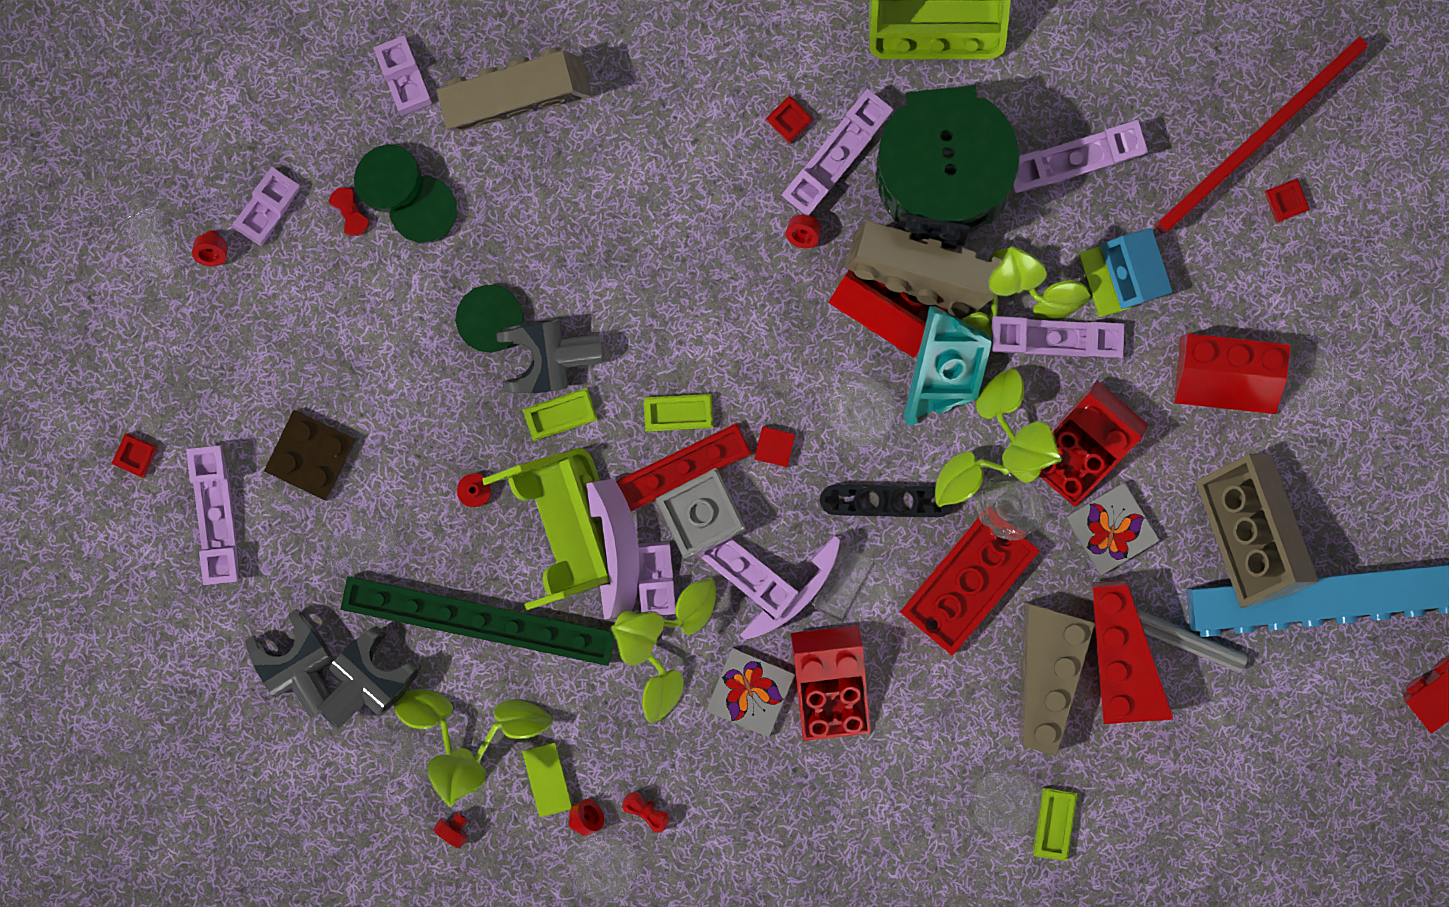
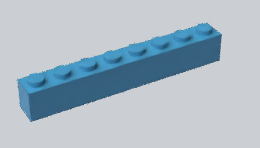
[1186,564,1449,637]

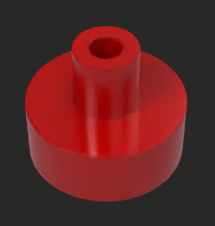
[785,214,822,249]
[192,230,228,267]
[457,473,492,507]
[568,799,604,836]
[433,812,468,849]

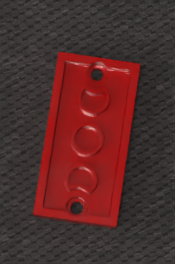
[899,507,1040,656]

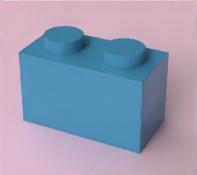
[1100,228,1173,310]

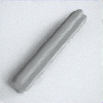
[1137,609,1248,672]

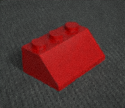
[828,270,946,358]
[1174,333,1291,414]

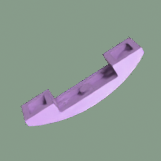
[781,88,894,216]
[1013,120,1148,193]
[991,316,1124,358]
[186,445,239,585]
[586,478,640,619]
[740,535,840,640]
[697,538,799,620]

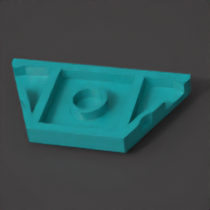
[903,306,992,425]

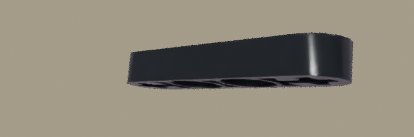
[819,485,953,518]

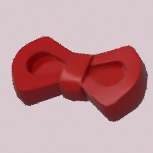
[328,187,370,236]
[622,792,670,833]

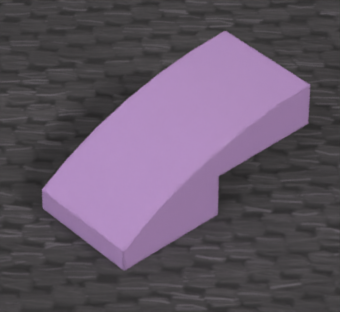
[373,35,432,116]
[233,167,300,247]
[638,541,676,615]

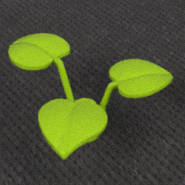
[962,246,1091,339]
[935,368,1062,507]
[611,577,716,724]
[394,689,554,807]

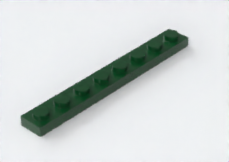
[340,576,615,666]

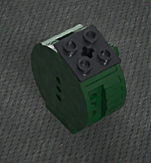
[876,85,1019,249]

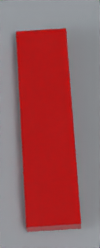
[616,423,752,512]

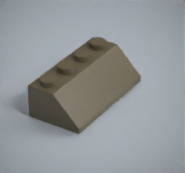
[1195,454,1319,608]

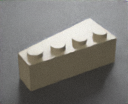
[436,47,593,132]
[845,220,1003,318]
[1019,602,1095,756]

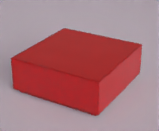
[765,95,813,144]
[1264,178,1310,223]
[754,426,795,468]
[111,433,158,478]

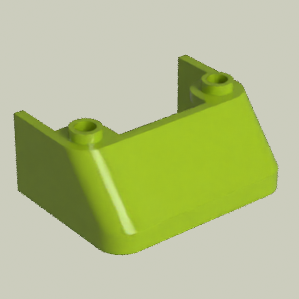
[869,0,1011,60]
[482,448,610,610]

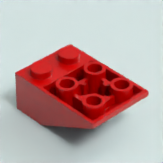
[1039,380,1148,507]
[791,625,871,741]

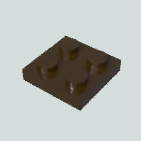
[264,410,357,501]

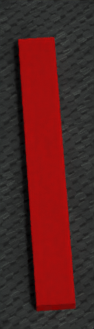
[1154,36,1368,234]

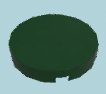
[354,144,422,213]
[389,175,458,244]
[455,285,524,353]

